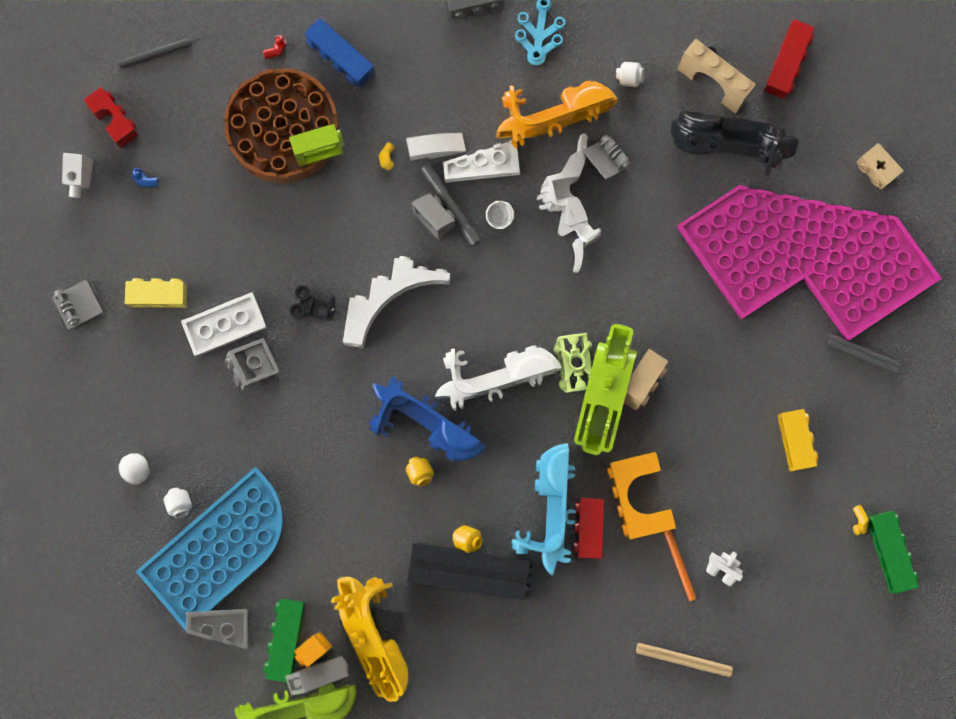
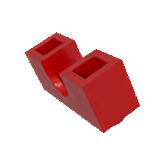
[83,87,138,148]

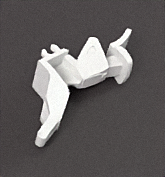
[537,134,602,273]

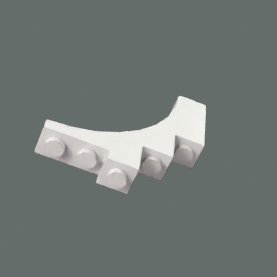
[343,256,451,348]

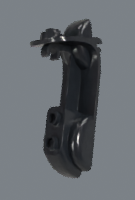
[670,111,799,176]

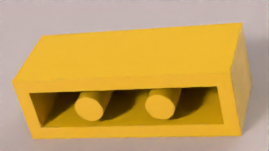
[777,409,818,472]

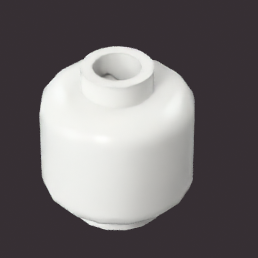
[616,62,644,87]
[163,488,192,518]

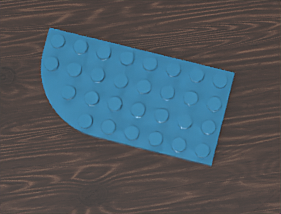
[136,467,283,631]

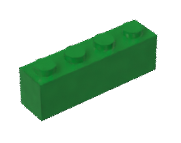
[868,510,919,594]
[263,598,306,683]

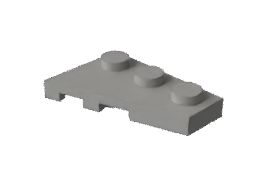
[186,609,248,649]

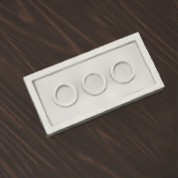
[181,292,267,357]

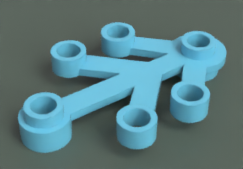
[515,0,565,66]

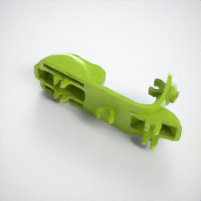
[574,324,638,455]
[235,682,357,719]

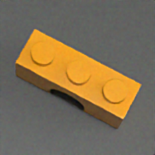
[294,631,333,667]

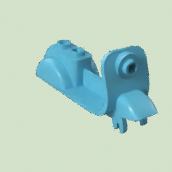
[511,443,576,576]

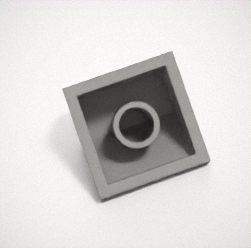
[412,193,455,240]

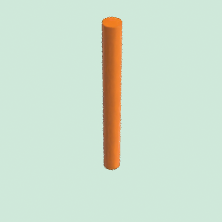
[663,530,697,601]

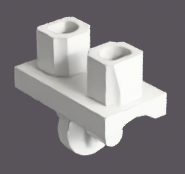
[706,551,743,587]

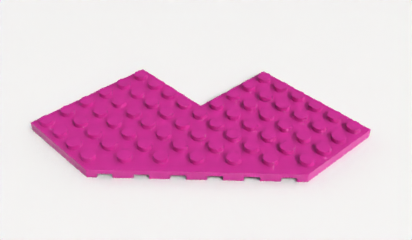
[677,185,942,341]

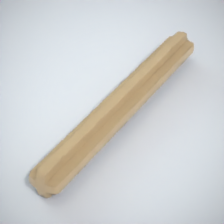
[636,643,733,677]

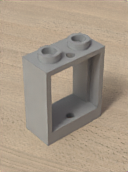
[285,656,349,695]

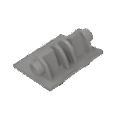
[583,135,630,179]
[52,280,103,330]

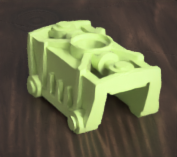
[554,333,592,393]

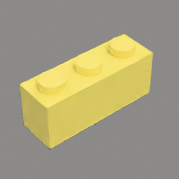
[125,278,187,308]

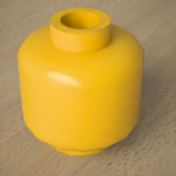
[406,456,434,487]
[453,525,482,553]

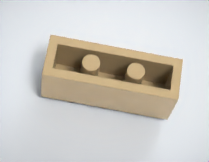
[624,349,668,410]

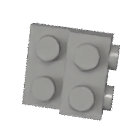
[225,338,280,390]

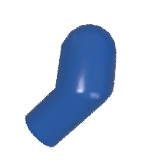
[132,168,159,188]

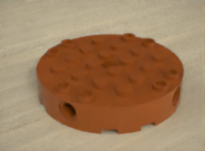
[224,68,339,183]

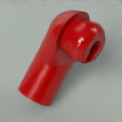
[263,35,286,59]

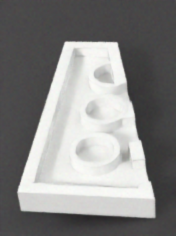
[443,139,520,182]

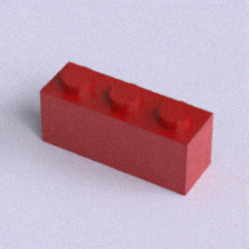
[574,498,604,558]

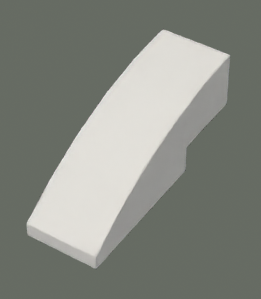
[406,133,466,161]

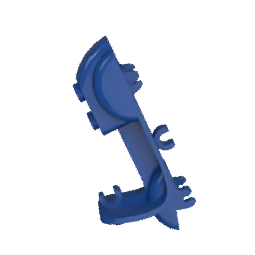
[369,376,487,462]

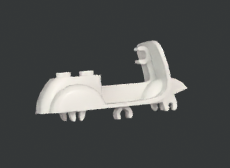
[435,345,562,411]

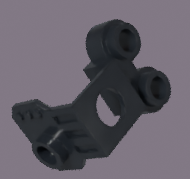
[289,285,336,322]

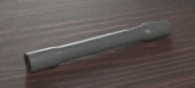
[421,163,481,247]

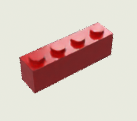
[763,19,815,99]

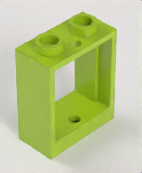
[289,124,345,166]

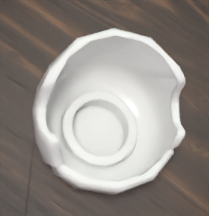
[486,201,514,229]
[119,453,150,485]

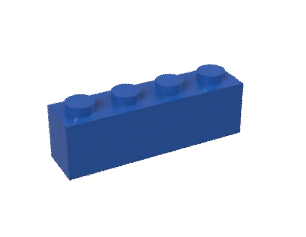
[304,18,375,88]

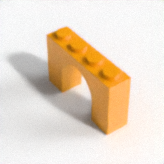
[607,452,676,540]

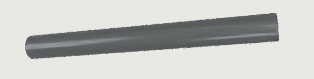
[118,38,191,68]

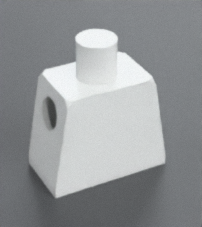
[62,153,94,198]

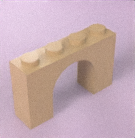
[677,39,756,114]

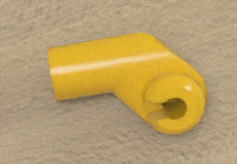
[379,142,395,171]
[853,505,869,535]

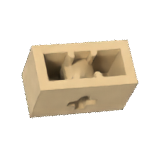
[856,143,903,190]

